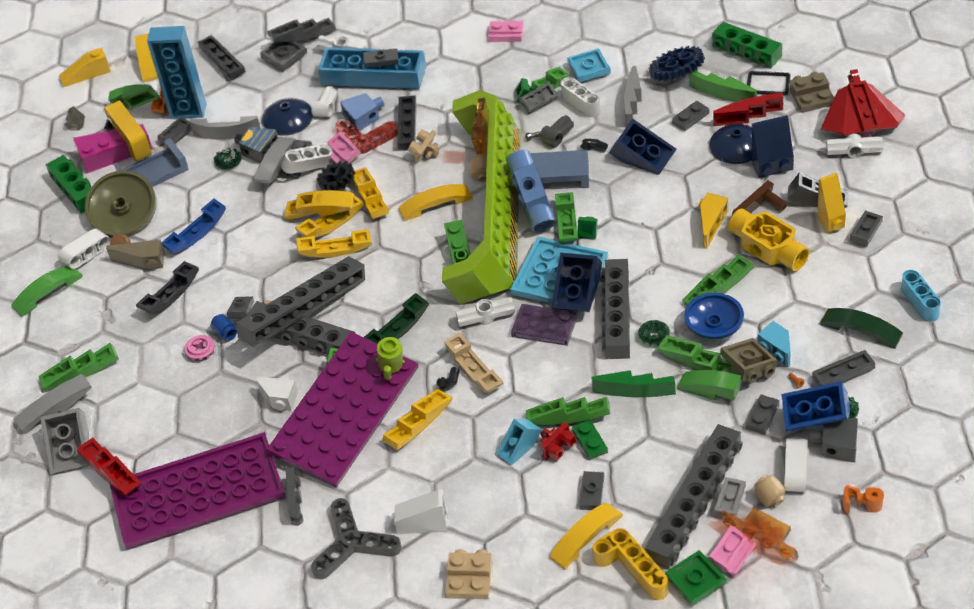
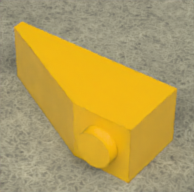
[59,47,111,87]
[818,173,846,233]
[698,192,728,248]

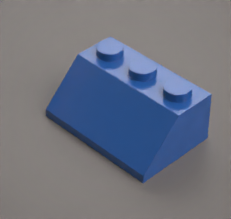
[781,381,850,432]

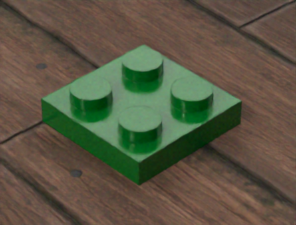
[665,550,727,606]

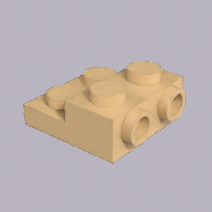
[445,549,493,599]

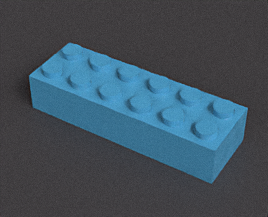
[147,26,207,119]
[318,47,426,89]

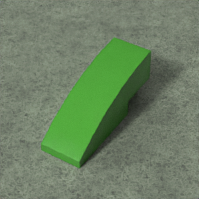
[108,84,160,110]
[677,370,741,400]

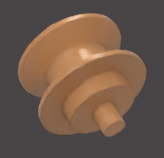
[110,234,131,245]

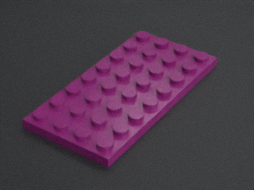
[267,332,418,488]
[109,432,286,549]

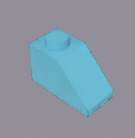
[496,419,542,465]

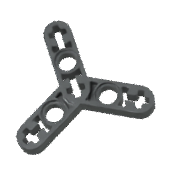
[311,498,402,579]

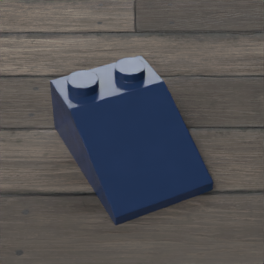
[752,115,794,178]
[609,118,677,175]
[551,253,602,312]

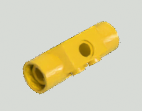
[728,208,810,271]

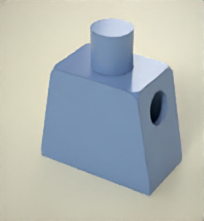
[340,93,384,132]

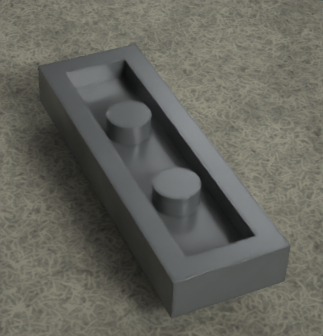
[812,350,876,386]

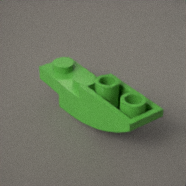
[444,220,470,264]

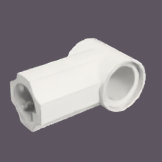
[312,86,338,118]

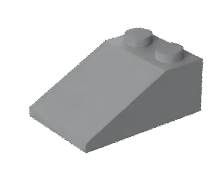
[40,408,90,475]

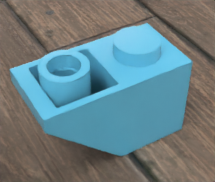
[757,321,791,367]

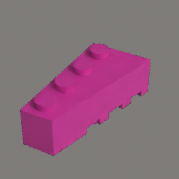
[73,124,152,174]

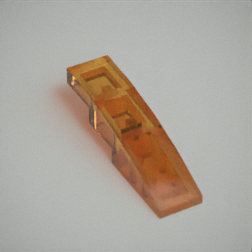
[471,98,489,155]

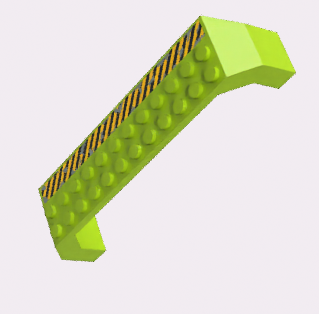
[442,90,521,305]

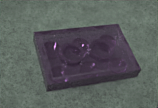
[511,304,578,346]

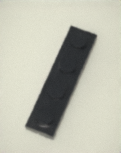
[198,35,246,79]
[397,95,417,149]

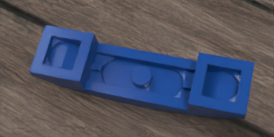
[161,198,226,253]

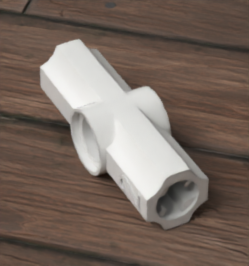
[317,35,367,50]
[826,134,883,158]
[455,297,515,327]

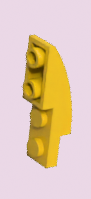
[284,190,355,220]

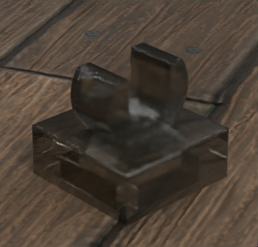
[64,106,85,130]

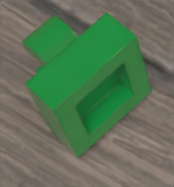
[514,78,534,103]
[578,216,598,239]

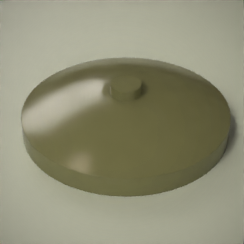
[85,170,157,238]

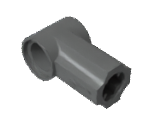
[539,115,574,147]

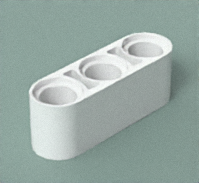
[561,77,600,117]
[281,144,332,174]
[58,229,111,269]
[784,439,807,492]

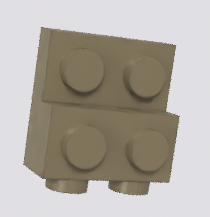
[790,72,834,113]
[720,338,777,383]

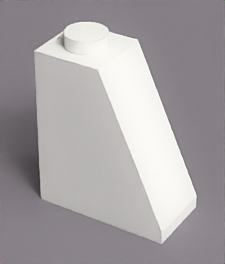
[391,489,447,534]

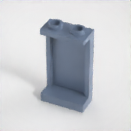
[114,138,189,187]
[531,150,589,188]

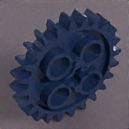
[649,46,705,82]

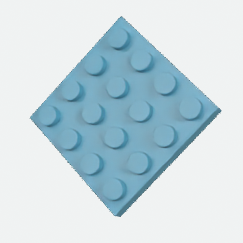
[510,237,608,304]

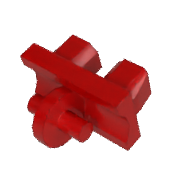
[539,422,576,461]

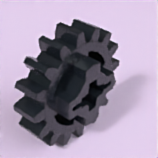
[316,160,356,191]

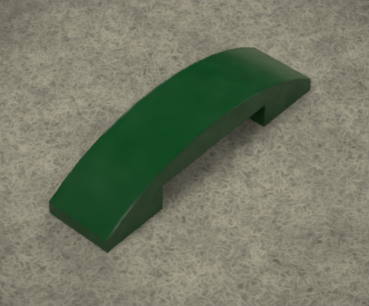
[364,293,429,344]
[820,308,903,349]

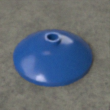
[684,293,744,339]

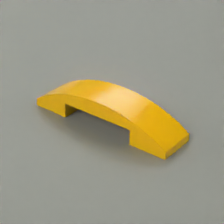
[399,184,473,221]
[295,195,364,238]
[296,229,372,258]
[549,503,623,569]

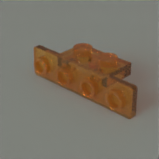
[720,507,799,560]

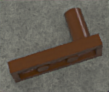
[731,180,788,217]

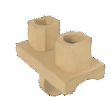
[408,129,439,163]

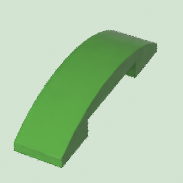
[555,192,578,242]
[11,266,83,317]

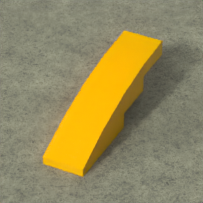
[352,167,389,219]
[382,389,453,450]

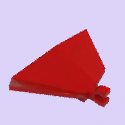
[820,69,905,136]

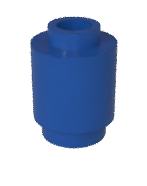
[210,314,237,341]

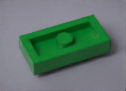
[572,420,608,460]

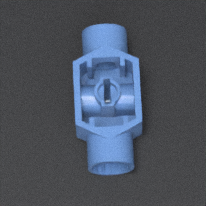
[506,149,556,232]

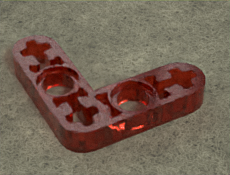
[335,119,398,154]

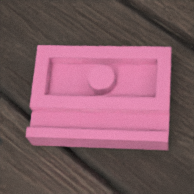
[488,20,524,42]
[327,131,361,163]
[708,525,757,578]

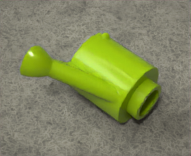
[376,337,405,380]

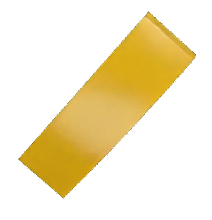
[134,33,158,82]

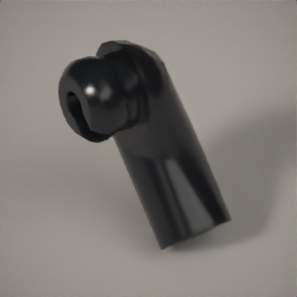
[580,138,608,152]
[436,367,460,390]

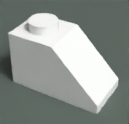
[256,376,298,411]

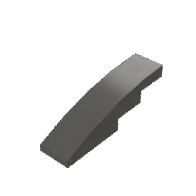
[267,18,336,42]

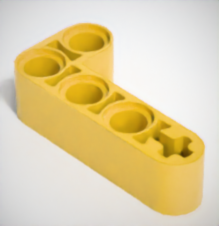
[104,100,152,162]
[592,528,668,600]

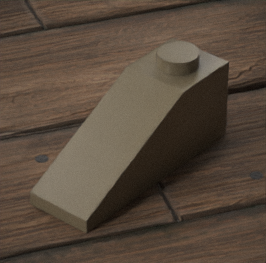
[106,240,165,270]

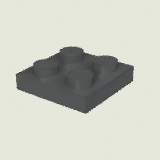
[260,41,307,70]

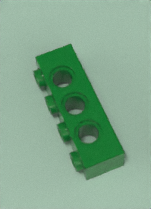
[712,22,782,68]
[45,155,91,214]

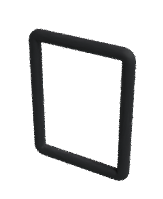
[747,71,791,95]

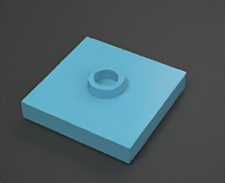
[567,48,611,82]

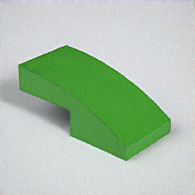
[531,67,570,90]

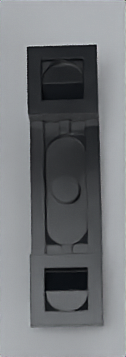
[136,261,199,314]

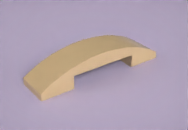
[444,332,504,393]

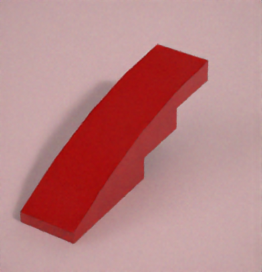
[713,93,783,126]
[77,437,142,496]

